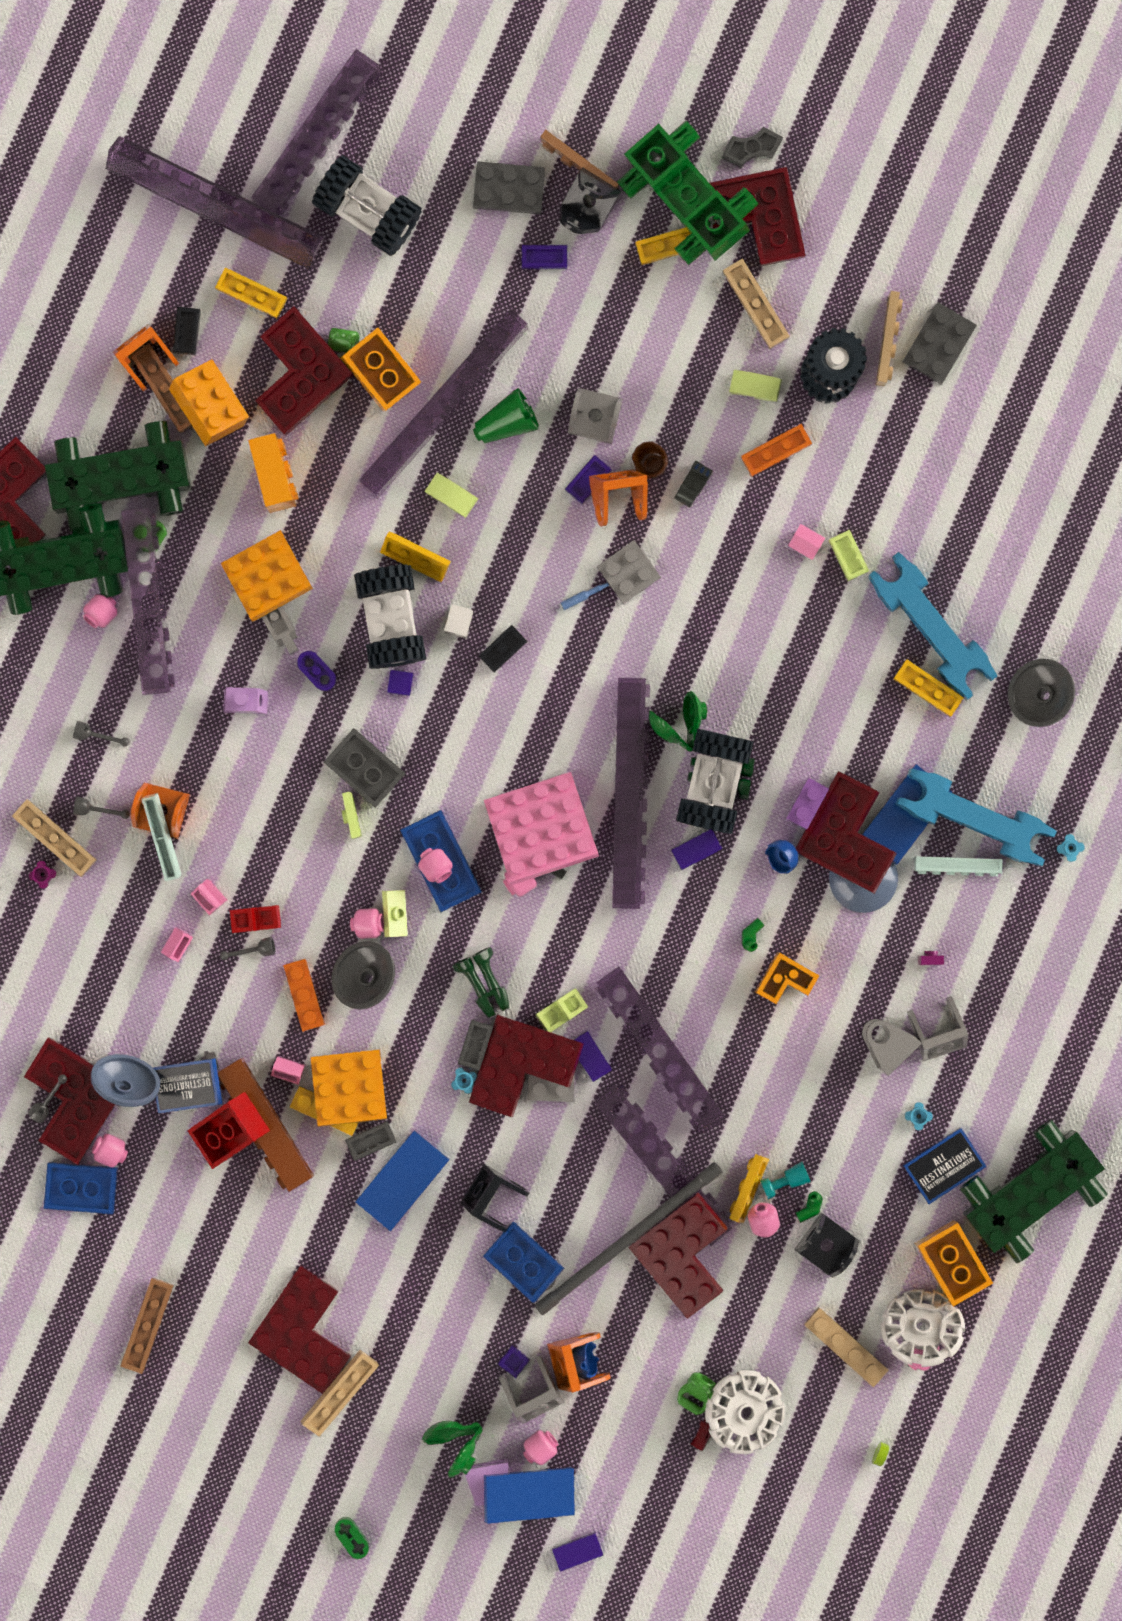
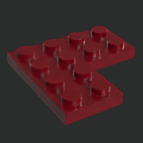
[710,167,806,267]
[255,306,354,436]
[0,437,47,542]
[796,771,897,894]
[469,1015,584,1117]
[24,1037,115,1165]
[628,1193,728,1319]
[248,1265,351,1394]

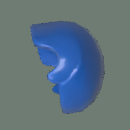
[765,840,798,874]
[572,1341,599,1380]

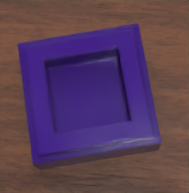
[387,670,413,696]
[498,1345,530,1378]

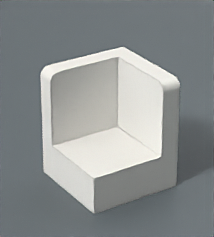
[444,604,473,639]

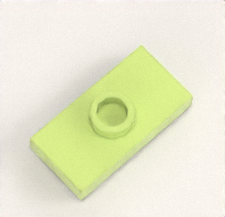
[828,530,869,581]
[342,792,362,839]
[382,890,408,937]

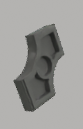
[722,127,783,168]

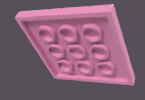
[484,772,599,885]

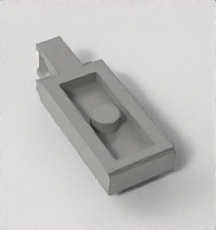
[262,606,299,655]

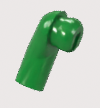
[742,917,765,952]
[795,1191,823,1223]

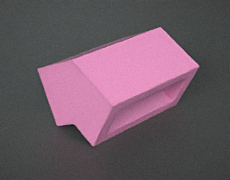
[788,524,825,560]
[191,879,228,915]
[161,927,193,962]
[271,1056,306,1085]

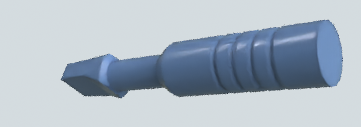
[560,582,609,610]

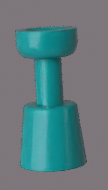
[760,1161,811,1200]

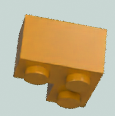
[755,952,819,1004]

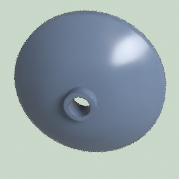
[829,862,898,913]
[91,1054,160,1107]

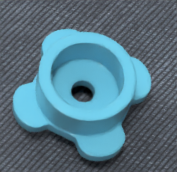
[1057,834,1085,862]
[451,1068,477,1094]
[905,1102,933,1130]

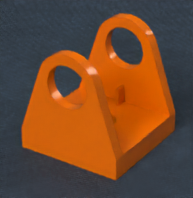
[113,324,179,392]
[589,469,648,527]
[131,782,190,839]
[547,1332,611,1393]

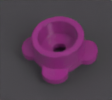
[29,861,56,889]

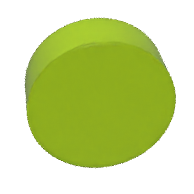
[872,1442,889,1466]

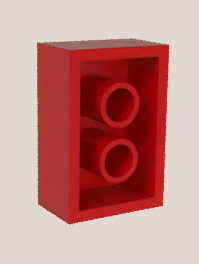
[187,1092,270,1169]

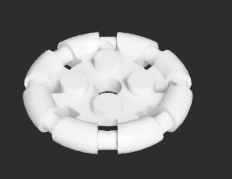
[881,1289,965,1367]
[705,1370,785,1454]

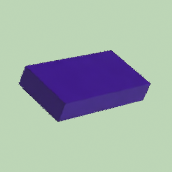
[522,245,567,269]
[565,455,612,505]
[671,830,722,870]
[574,1031,612,1082]
[552,1532,604,1572]

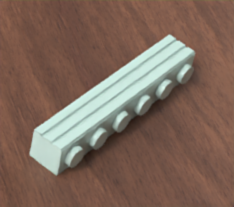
[141,793,181,881]
[914,856,1003,876]

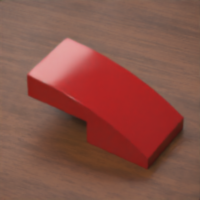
[230,905,281,933]

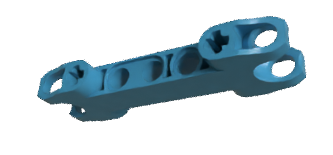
[868,552,997,700]
[895,769,1057,866]

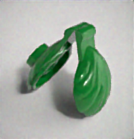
[649,691,707,752]
[422,1421,483,1478]

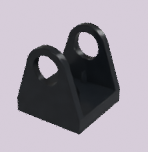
[560,167,622,234]
[460,1164,530,1233]
[794,1212,859,1278]

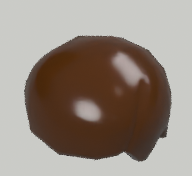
[632,441,668,479]

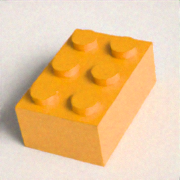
[340,327,421,411]
[169,359,249,447]
[248,433,299,513]
[915,1220,993,1307]

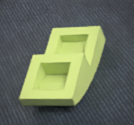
[729,370,782,402]
[425,472,478,518]
[535,988,588,1032]

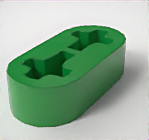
[334,1517,369,1559]

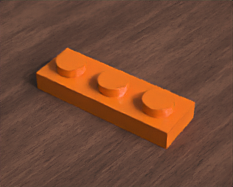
[740,424,812,477]
[283,959,325,1032]

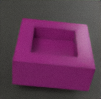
[918,951,944,965]

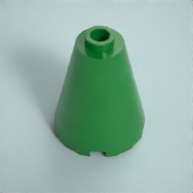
[473,388,539,443]

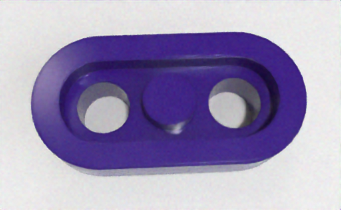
[297,651,336,691]

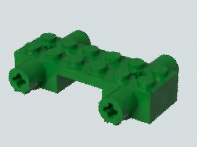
[616,120,759,266]

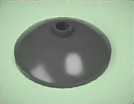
[1008,659,1075,727]
[332,941,395,1010]

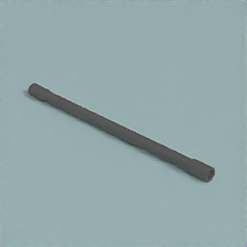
[535,1162,723,1315]

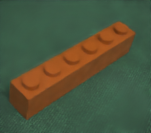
[218,1057,314,1192]

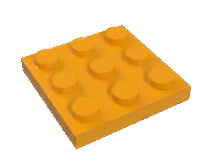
[221,530,313,622]
[310,1049,387,1127]

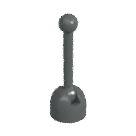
[73,721,129,747]
[73,796,130,819]
[220,937,276,960]
[28,1075,67,1123]

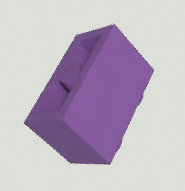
[785,778,829,830]

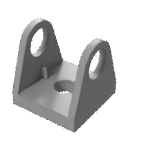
[568,388,623,444]
[907,996,968,1062]
[862,1019,922,1076]
[499,1356,565,1424]

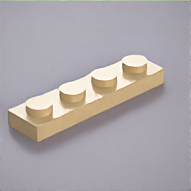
[723,258,790,349]
[875,291,903,386]
[12,799,97,877]
[804,1307,889,1388]
[300,1350,379,1437]

